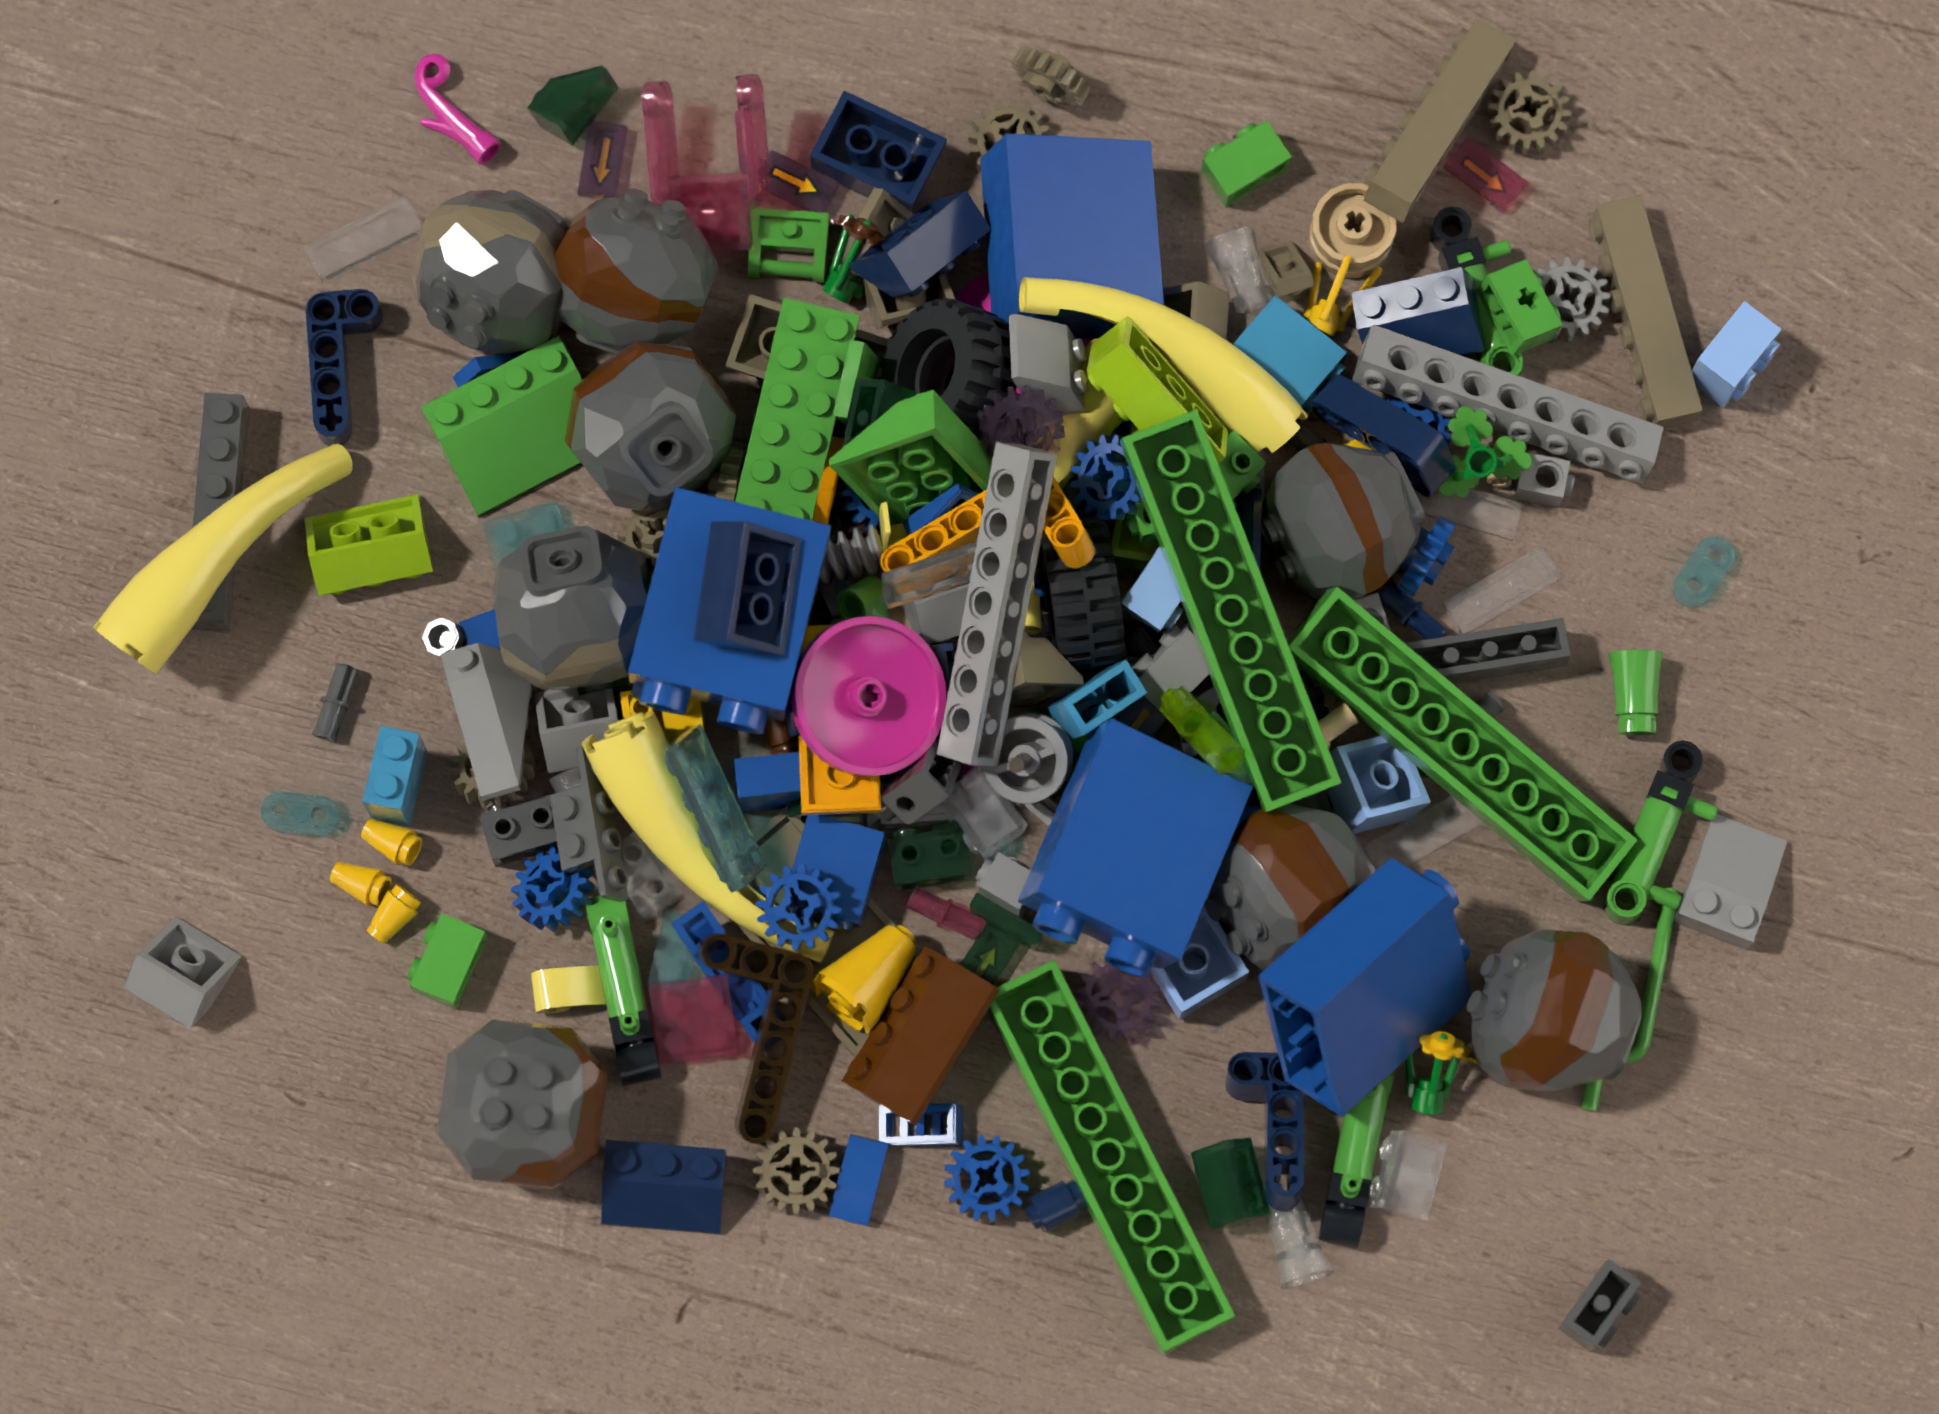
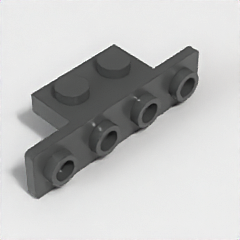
[550,746,628,902]

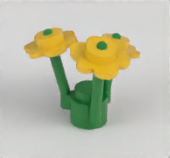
[1405,1032,1478,1115]

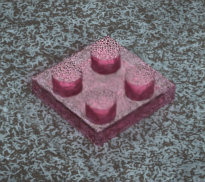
[649,973,739,1064]

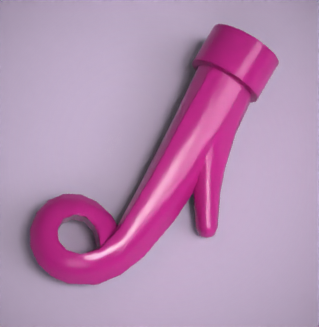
[414,53,501,165]

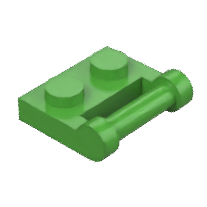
[747,208,829,283]

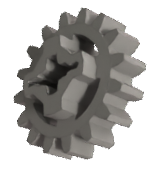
[1537,257,1611,342]

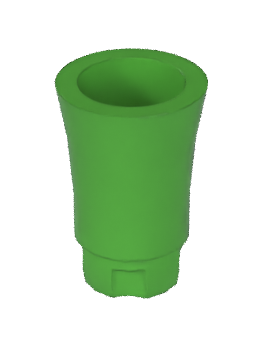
[1608,649,1663,736]

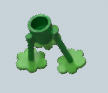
[1438,406,1532,498]

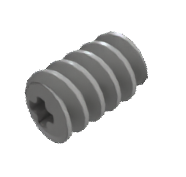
[820,524,883,585]

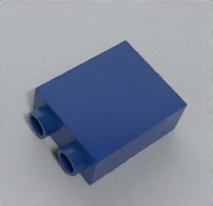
[980,134,1164,339]
[628,487,831,734]
[1017,718,1253,978]
[1259,858,1471,1117]

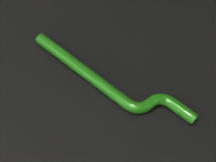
[1581,888,1680,1112]

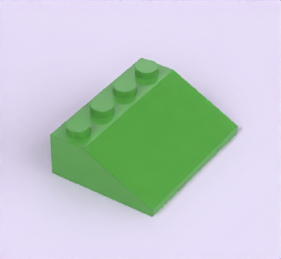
[421,336,582,517]
[829,390,993,526]

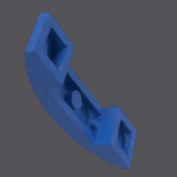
[671,901,786,1051]

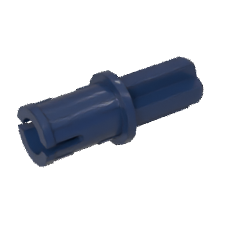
[1379,581,1447,640]

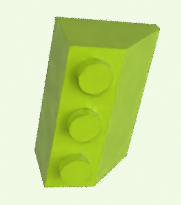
[304,494,433,596]

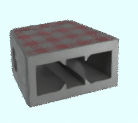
[877,734,962,824]

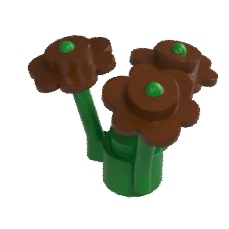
[822,215,885,304]

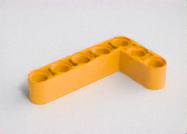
[880,476,1095,594]

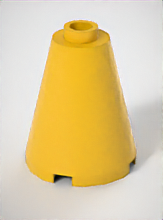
[811,925,917,1034]

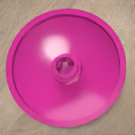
[791,616,947,776]

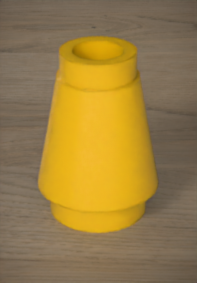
[361,818,422,866]
[330,861,392,907]
[366,884,422,944]

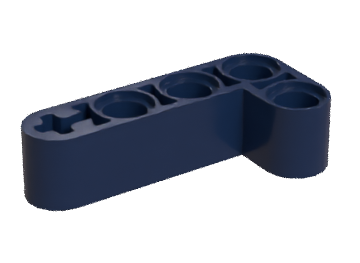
[306,289,383,446]
[1310,374,1456,498]
[1225,1052,1304,1212]

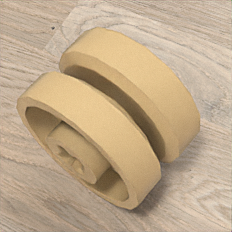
[1309,183,1396,279]

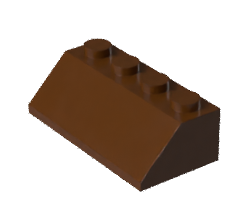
[841,946,999,1126]

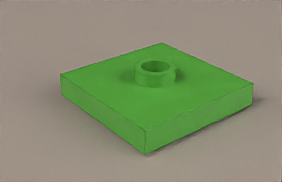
[833,340,881,433]

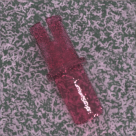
[906,886,985,940]

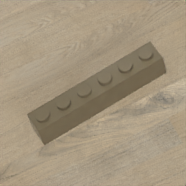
[1363,18,1516,223]
[1589,195,1703,429]

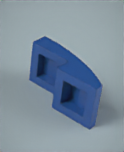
[829,1134,889,1226]

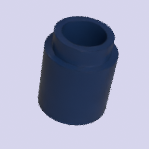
[1025,1180,1087,1233]

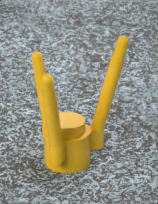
[1303,255,1382,338]

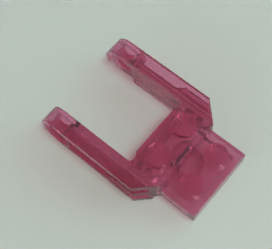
[642,74,772,252]

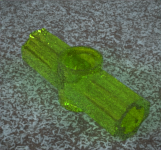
[1159,686,1245,775]

